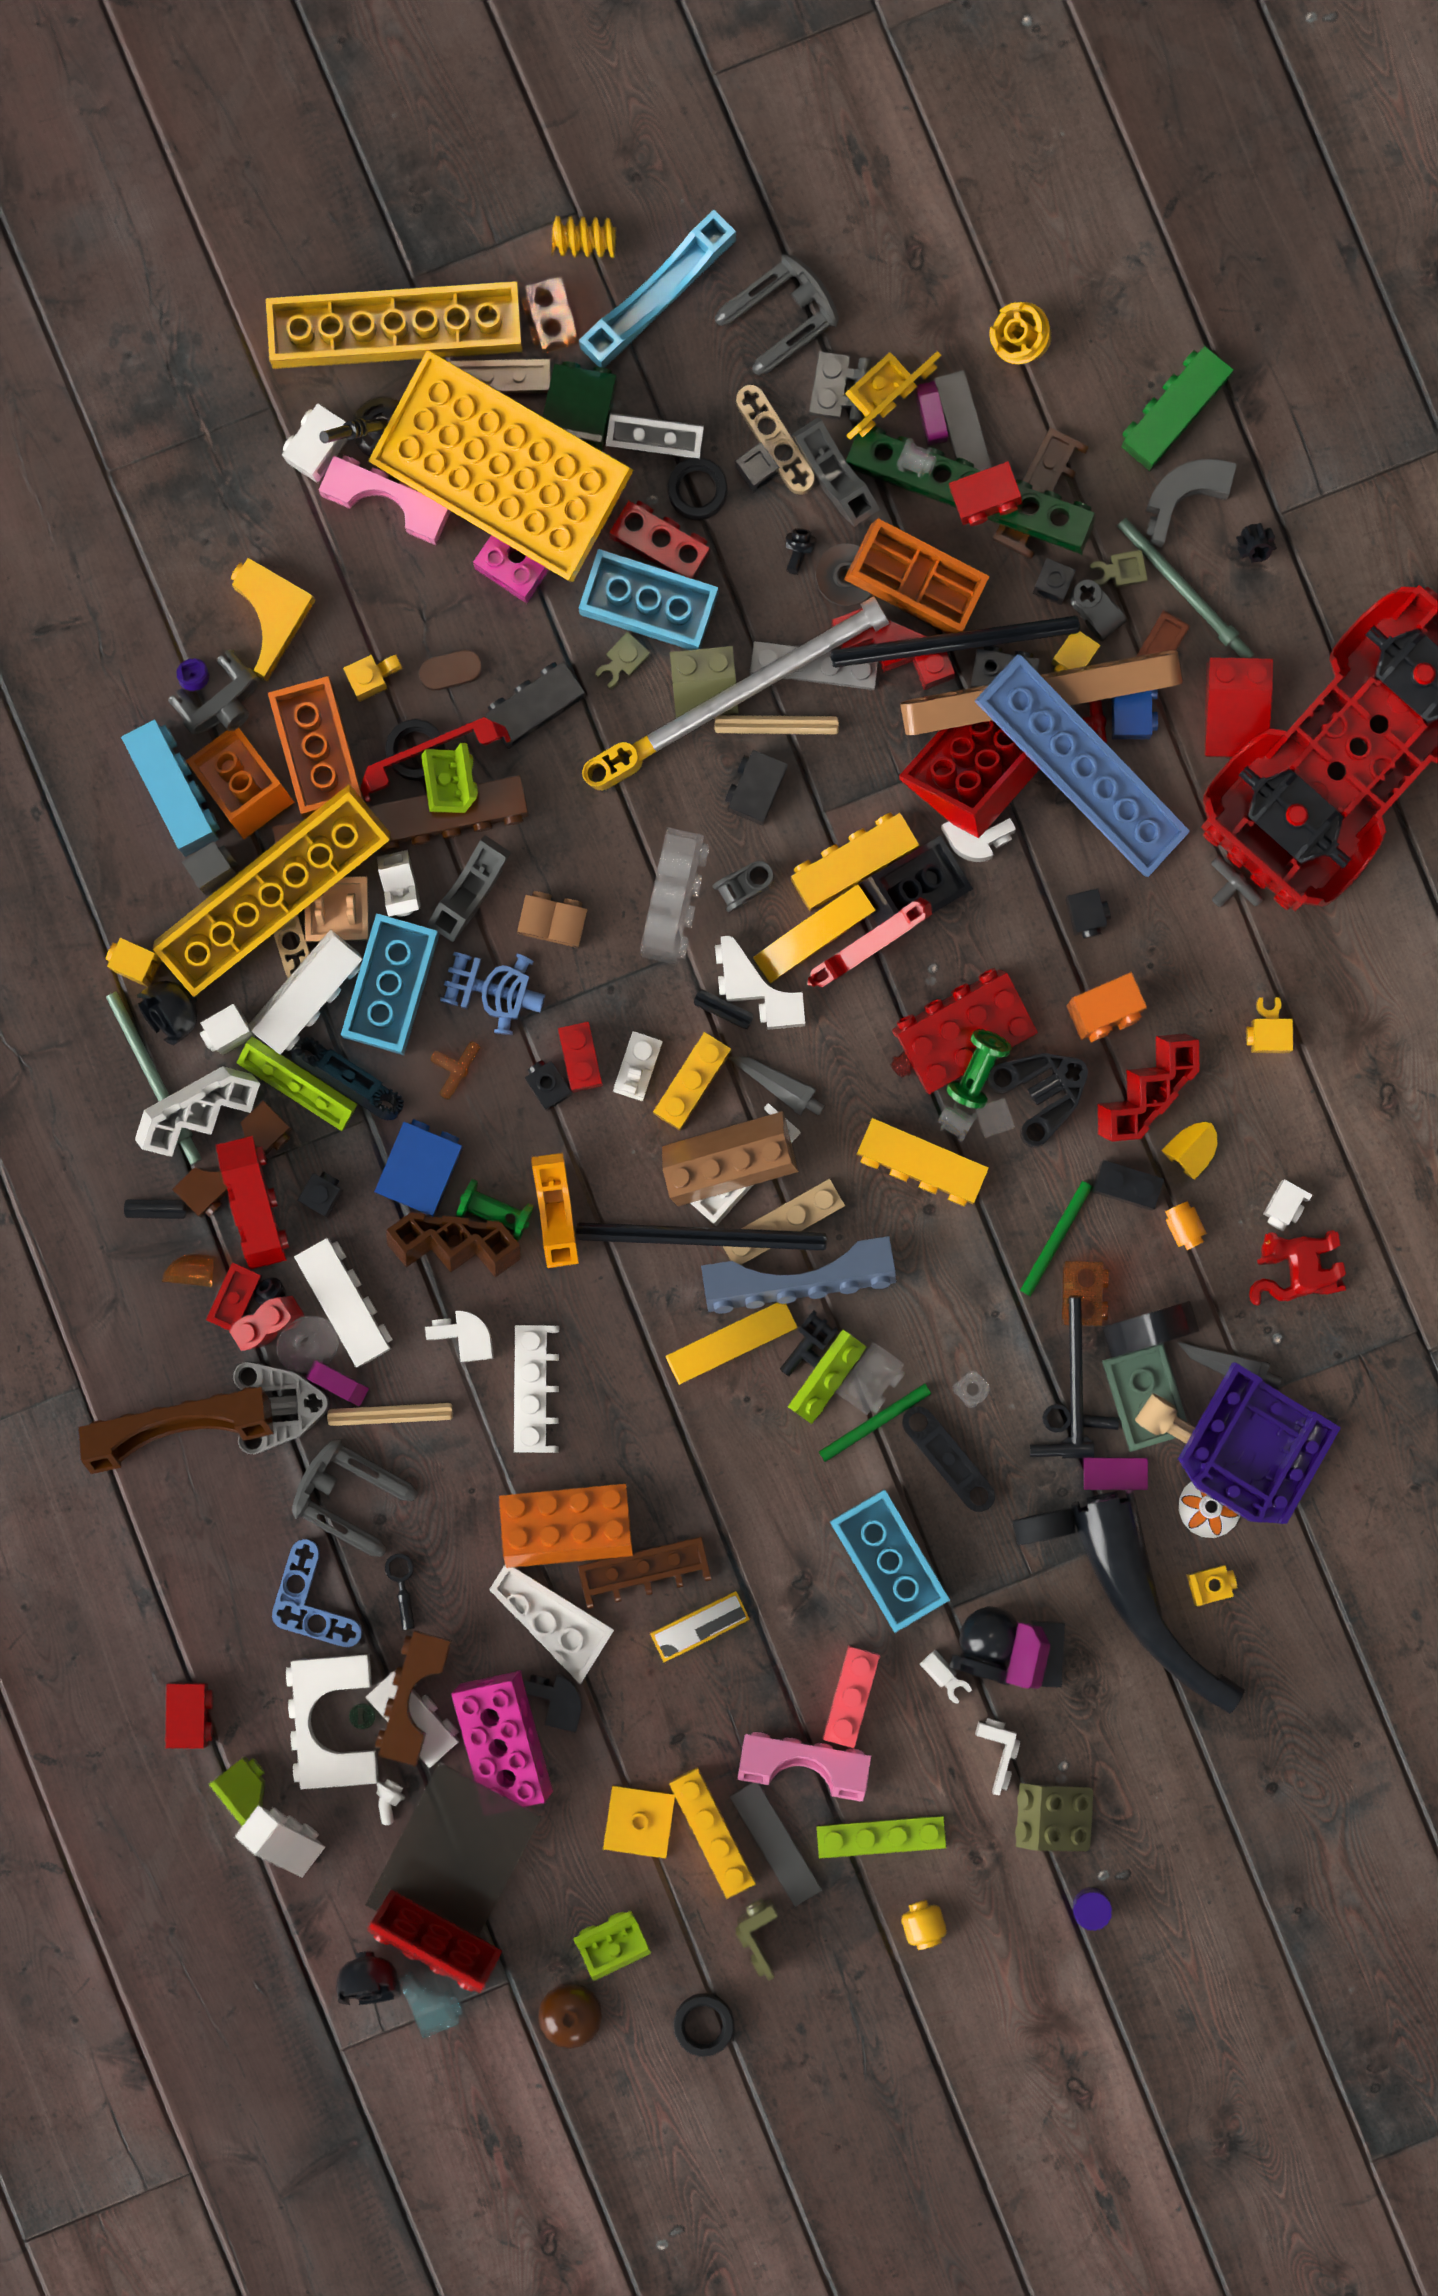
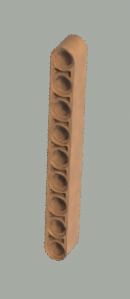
[900,650,1183,735]

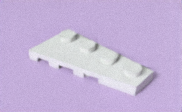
[489,1565,614,1684]

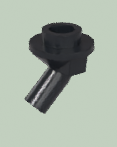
[785,529,817,575]
[254,1278,286,1305]

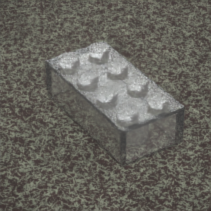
[640,827,709,965]

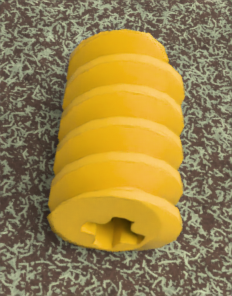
[552,216,616,258]

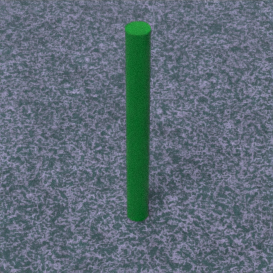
[1020,1181,1093,1297]
[819,1383,932,1462]

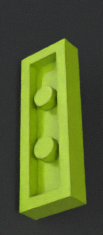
[788,1329,867,1424]

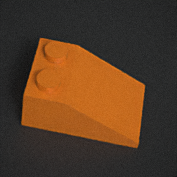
[186,728,294,839]

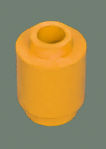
[1165,1201,1207,1250]

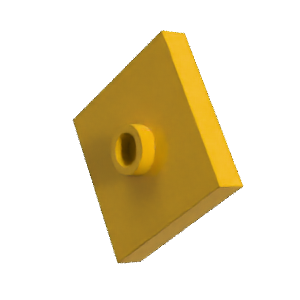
[603,1785,675,1859]

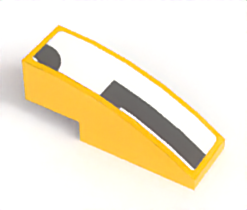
[650,1591,750,1662]

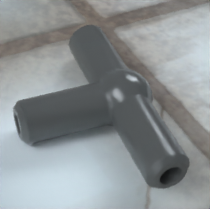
[1211,856,1263,907]

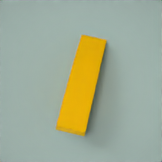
[753,884,876,984]
[665,1302,798,1385]

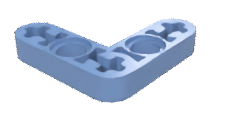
[272,1539,362,1647]

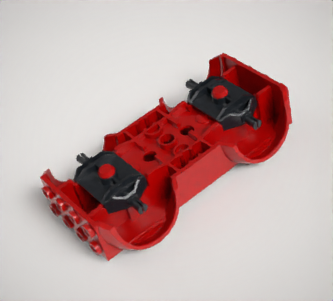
[1201,585,1438,911]

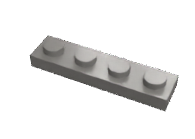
[750,641,878,690]

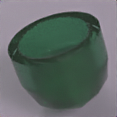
[349,1703,375,1729]

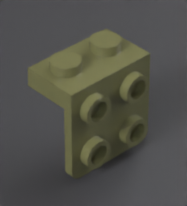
[1015,1783,1093,1851]
[735,1898,778,1980]

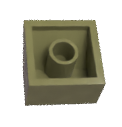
[670,646,739,718]

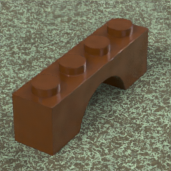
[172,1101,292,1218]
[375,1630,452,1766]

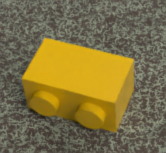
[106,938,162,987]

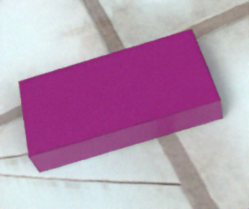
[1083,1458,1148,1490]

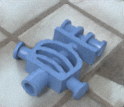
[440,952,545,1035]

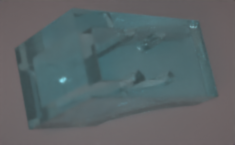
[399,1971,463,2039]

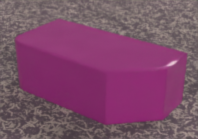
[914,381,948,446]
[306,1359,369,1407]
[1006,1623,1051,1689]

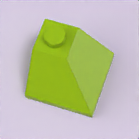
[209,1756,265,1827]

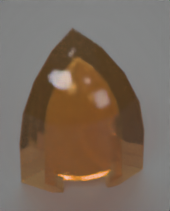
[161,1254,215,1288]

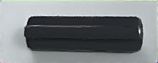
[693,989,754,1029]
[124,1199,187,1219]

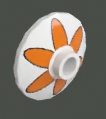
[1178,1481,1240,1538]

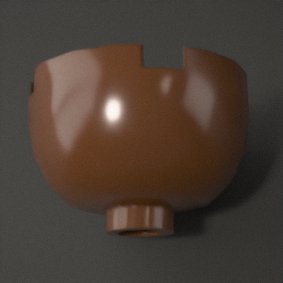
[538,1984,602,2049]

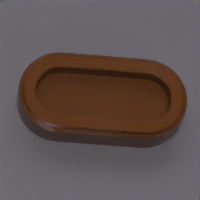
[419,650,482,691]

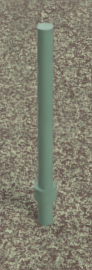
[1117,518,1255,658]
[106,992,202,1165]

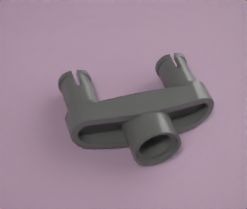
[168,649,260,734]

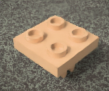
[305,876,369,942]

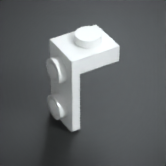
[975,1718,1020,1795]

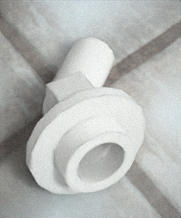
[376,1779,406,1825]

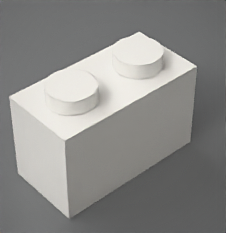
[282,403,348,483]
[200,1004,255,1055]

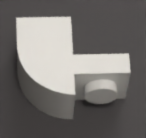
[941,818,1016,862]
[377,850,421,917]
[425,1311,494,1362]

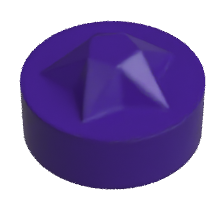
[176,658,210,691]

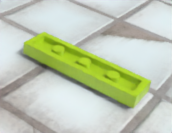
[236,1036,358,1131]
[816,1815,946,1858]

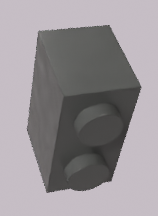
[182,841,238,895]

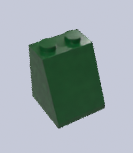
[543,361,617,452]

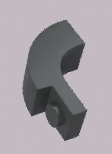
[427,835,511,942]

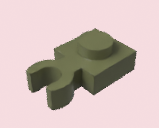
[1089,549,1147,588]
[595,632,651,690]

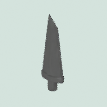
[728,1057,825,1116]
[1177,1341,1282,1389]

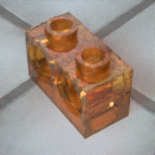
[521,277,579,353]
[1062,1261,1109,1326]

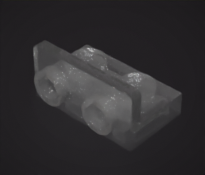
[836,1341,905,1415]

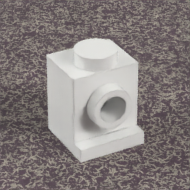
[1263,1179,1312,1231]

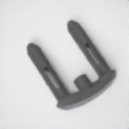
[715,254,839,375]
[292,1438,418,1557]

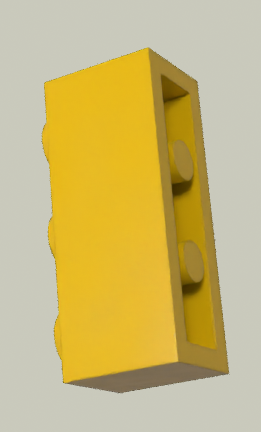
[653,1032,731,1131]

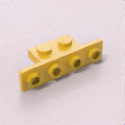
[845,351,941,440]

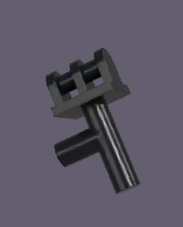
[780,1310,839,1376]

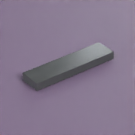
[934,370,991,471]
[729,1783,822,1907]

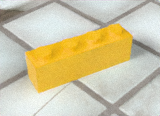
[791,812,919,912]
[856,1118,989,1207]
[669,1767,755,1899]

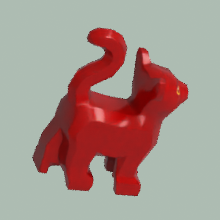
[1249,1230,1346,1306]

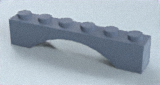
[701,1236,896,1314]

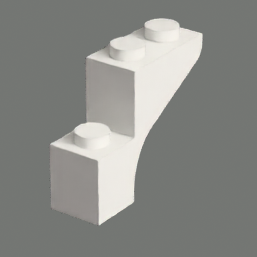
[715,936,805,1030]

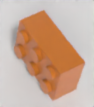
[1066,972,1147,1043]

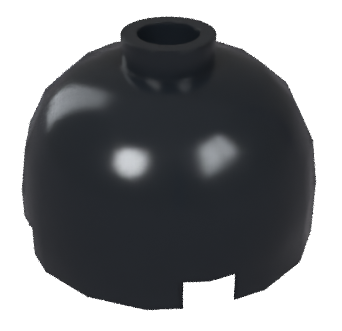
[137,980,197,1045]
[336,1951,401,2005]

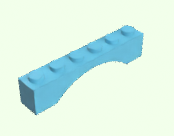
[579,209,736,368]

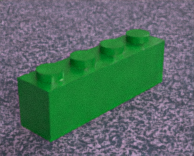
[1121,346,1233,471]

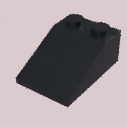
[859,835,973,926]

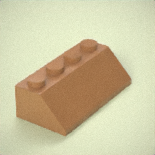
[662,1111,799,1207]

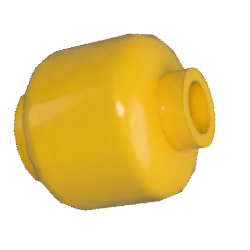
[902,1900,947,1950]

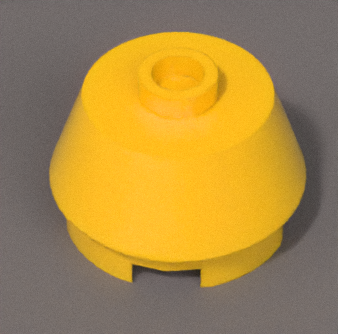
[990,302,1051,364]

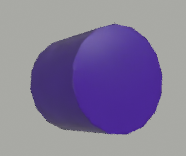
[1072,1888,1112,1931]

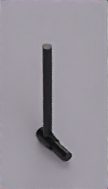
[1030,1295,1094,1459]

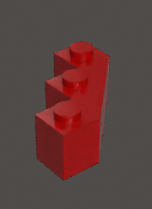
[832,608,955,690]
[1097,1033,1200,1142]
[216,1136,290,1269]

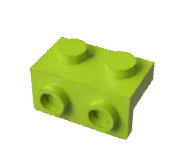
[421,743,478,813]
[573,1911,651,1981]

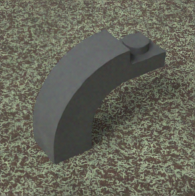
[792,417,880,526]
[1146,459,1237,548]

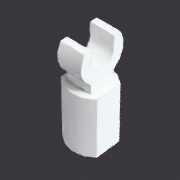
[920,1649,972,1704]

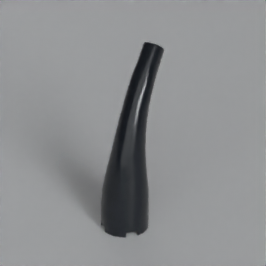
[1071,1490,1245,1714]

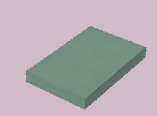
[1102,1343,1188,1452]

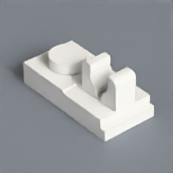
[613,1031,663,1102]

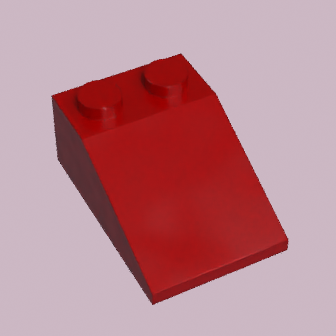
[1205,657,1273,758]

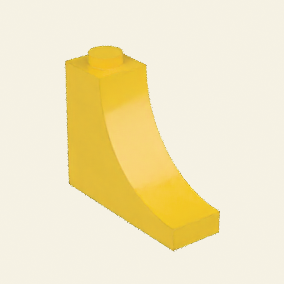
[231,558,315,681]

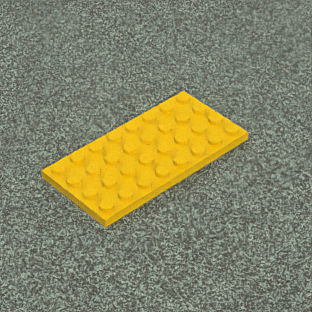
[368,350,634,582]

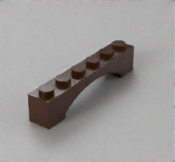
[79,1387,274,1474]

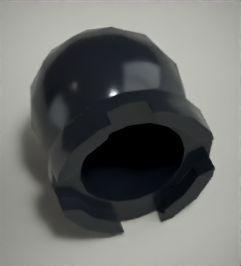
[949,1606,1018,1686]

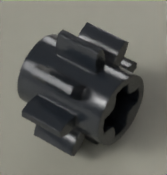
[1236,523,1277,563]

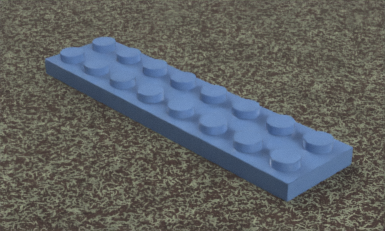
[975,655,1190,877]

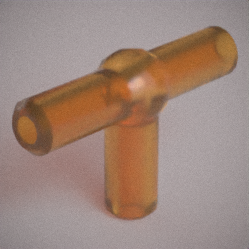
[430,1041,480,1100]

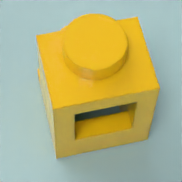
[1186,1565,1238,1606]

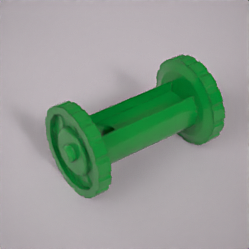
[947,1029,1012,1109]
[456,1179,534,1242]

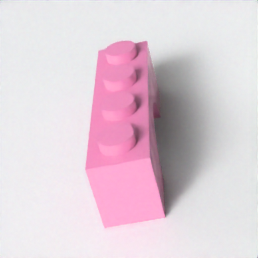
[319,455,451,545]
[737,1732,871,1802]

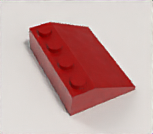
[899,720,1040,838]
[367,1889,502,1994]

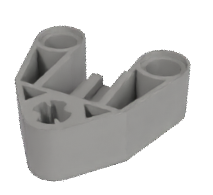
[233,1362,330,1454]

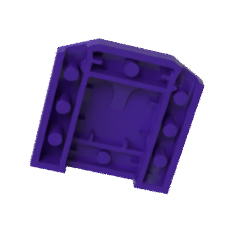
[1178,1362,1341,1524]

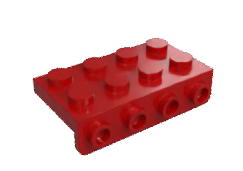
[892,968,1038,1094]

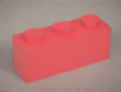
[823,1645,880,1748]

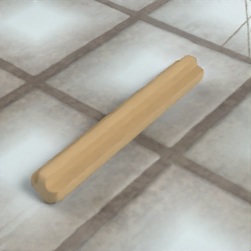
[715,715,839,734]
[327,1403,453,1426]

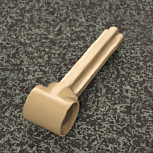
[1135,1393,1196,1443]

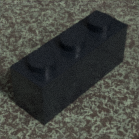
[485,661,586,749]

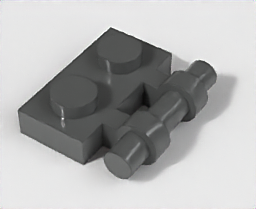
[809,351,872,422]

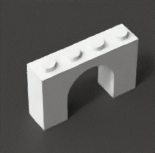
[286,1654,379,1789]

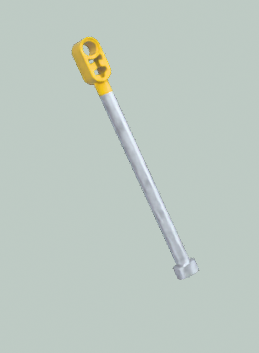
[582,596,890,791]

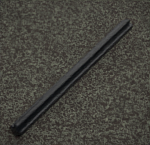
[830,616,1080,668]
[576,1222,827,1251]

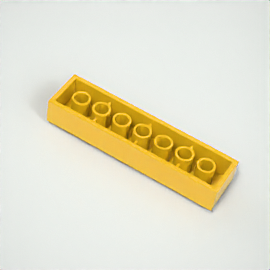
[266,282,523,369]
[152,784,390,997]

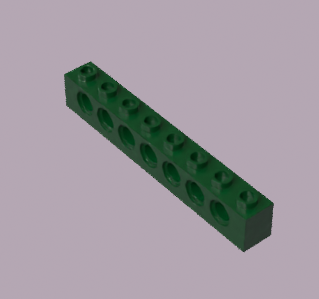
[846,426,1096,555]

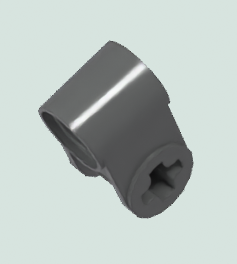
[1070,580,1127,641]
[712,861,774,913]

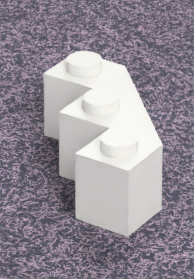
[135,1066,260,1157]

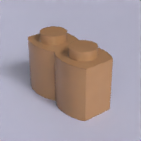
[517,891,587,948]

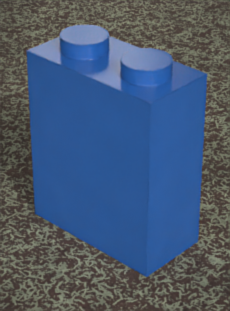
[374,1119,464,1217]

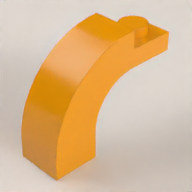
[531,1153,579,1268]

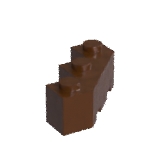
[386,1212,520,1277]

